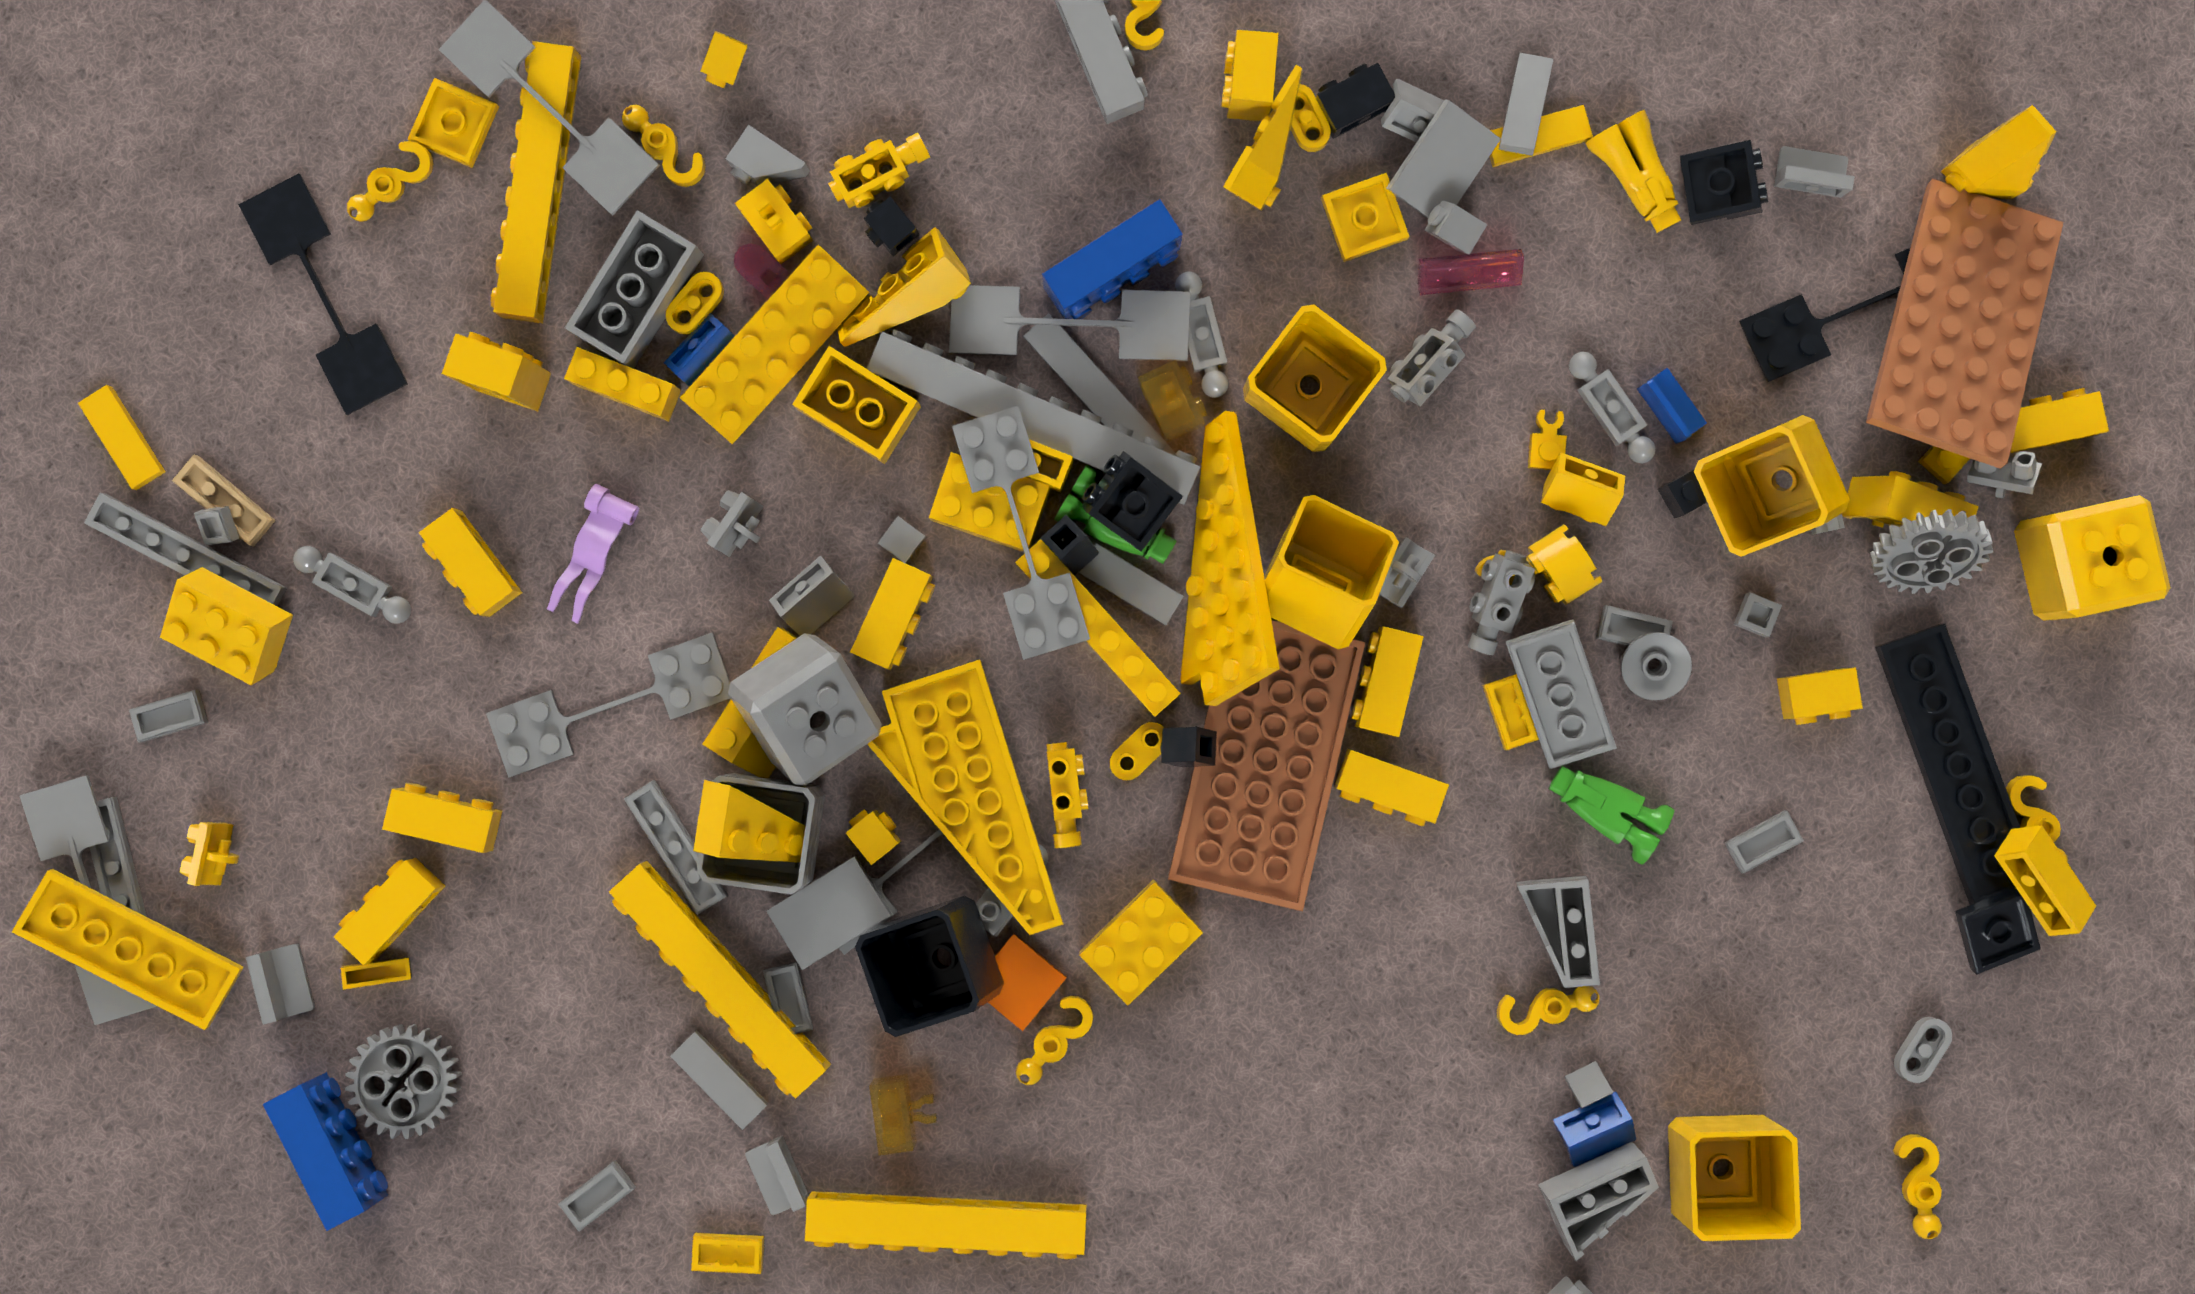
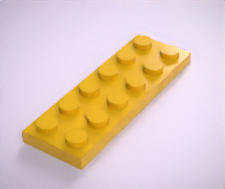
[679,244,869,444]
[12,869,244,1030]

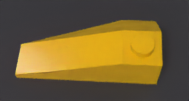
[1941,105,2057,199]

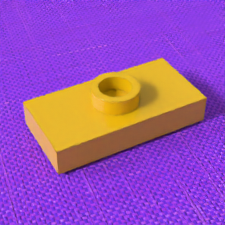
[1482,674,1539,750]
[691,1233,764,1274]

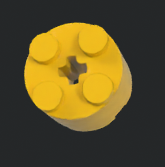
[1526,524,1602,605]

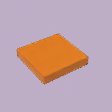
[988,933,1067,1031]

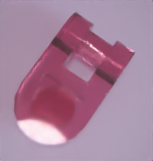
[734,243,790,300]

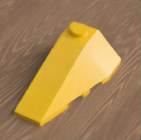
[1223,65,1303,211]
[837,227,971,347]

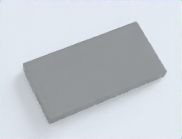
[1506,619,1617,769]

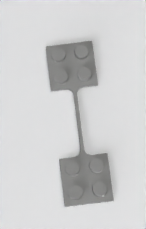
[438,0,659,216]
[949,285,1191,361]
[952,406,1090,660]
[486,632,731,778]
[19,775,157,1025]

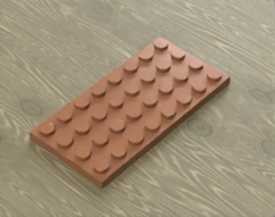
[1866,179,2064,469]
[1168,620,1366,911]

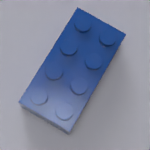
[1042,199,1183,319]
[263,1072,388,1231]

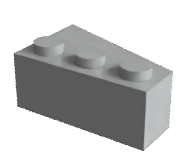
[1516,876,1600,988]
[1538,1142,1659,1261]

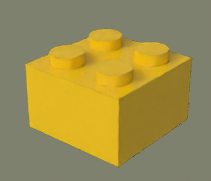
[1221,30,1278,121]

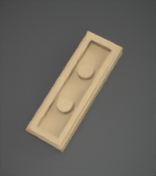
[172,454,276,547]

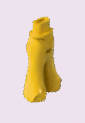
[1585,109,1681,233]

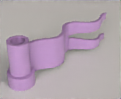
[547,484,639,624]

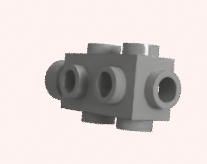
[1387,309,1476,407]
[1468,550,1535,655]

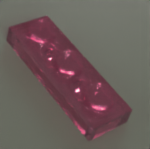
[1418,249,1524,295]

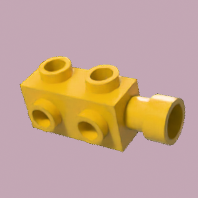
[828,132,930,208]
[1046,742,1088,848]

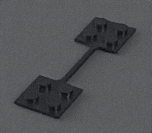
[238,173,408,416]
[1739,248,1910,382]

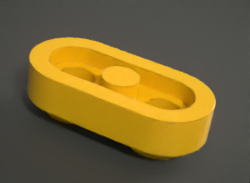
[1290,84,1331,152]
[665,272,724,335]
[1110,722,1164,780]

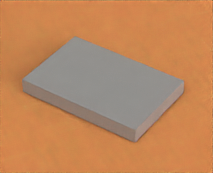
[1386,99,1501,218]
[766,856,892,970]

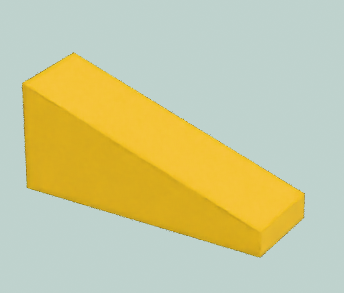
[340,958,411,990]

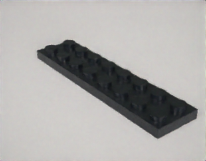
[1875,623,2020,905]

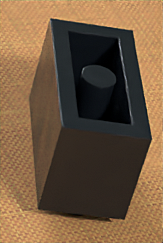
[1316,63,1395,139]

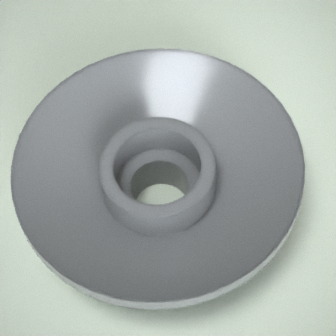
[1621,632,1692,700]

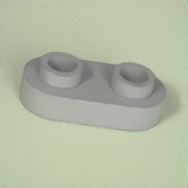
[1894,1017,1952,1083]

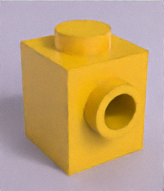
[700,31,748,88]
[846,809,902,865]

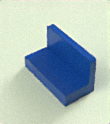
[664,313,735,386]
[1637,368,1707,444]
[1553,1092,1636,1167]

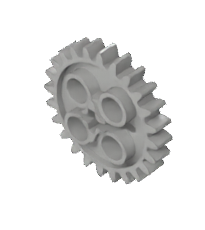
[1870,509,1993,594]
[345,1024,462,1139]

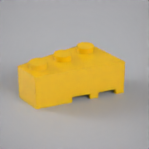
[1842,471,1979,528]
[693,780,806,863]

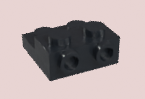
[1680,140,1768,225]
[1081,451,1183,552]

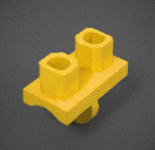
[180,822,239,886]

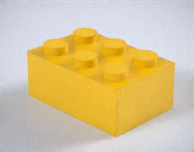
[441,332,551,412]
[792,346,921,464]
[929,452,1051,552]
[160,567,293,686]
[1079,879,1203,1006]

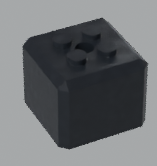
[855,895,1004,1037]

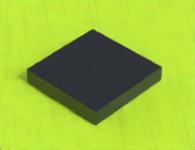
[1955,887,2041,975]

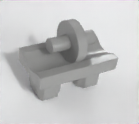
[1967,451,2043,499]
[701,490,764,557]
[1379,537,1435,608]

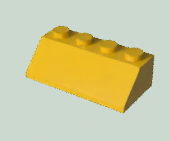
[702,627,798,778]

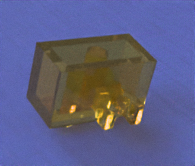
[1137,360,1207,443]
[869,1074,937,1156]

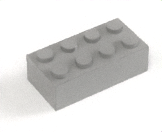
[565,210,704,369]

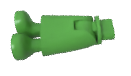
[1054,465,1177,564]
[1548,766,1675,865]

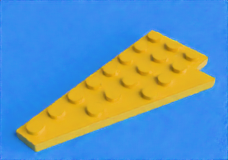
[1180,411,1280,706]
[867,660,1064,935]

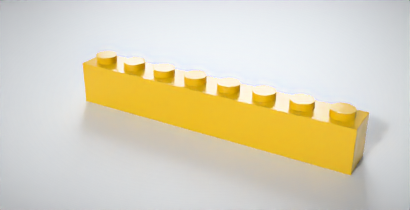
[491,41,581,324]
[609,861,831,1099]
[805,1191,1087,1259]

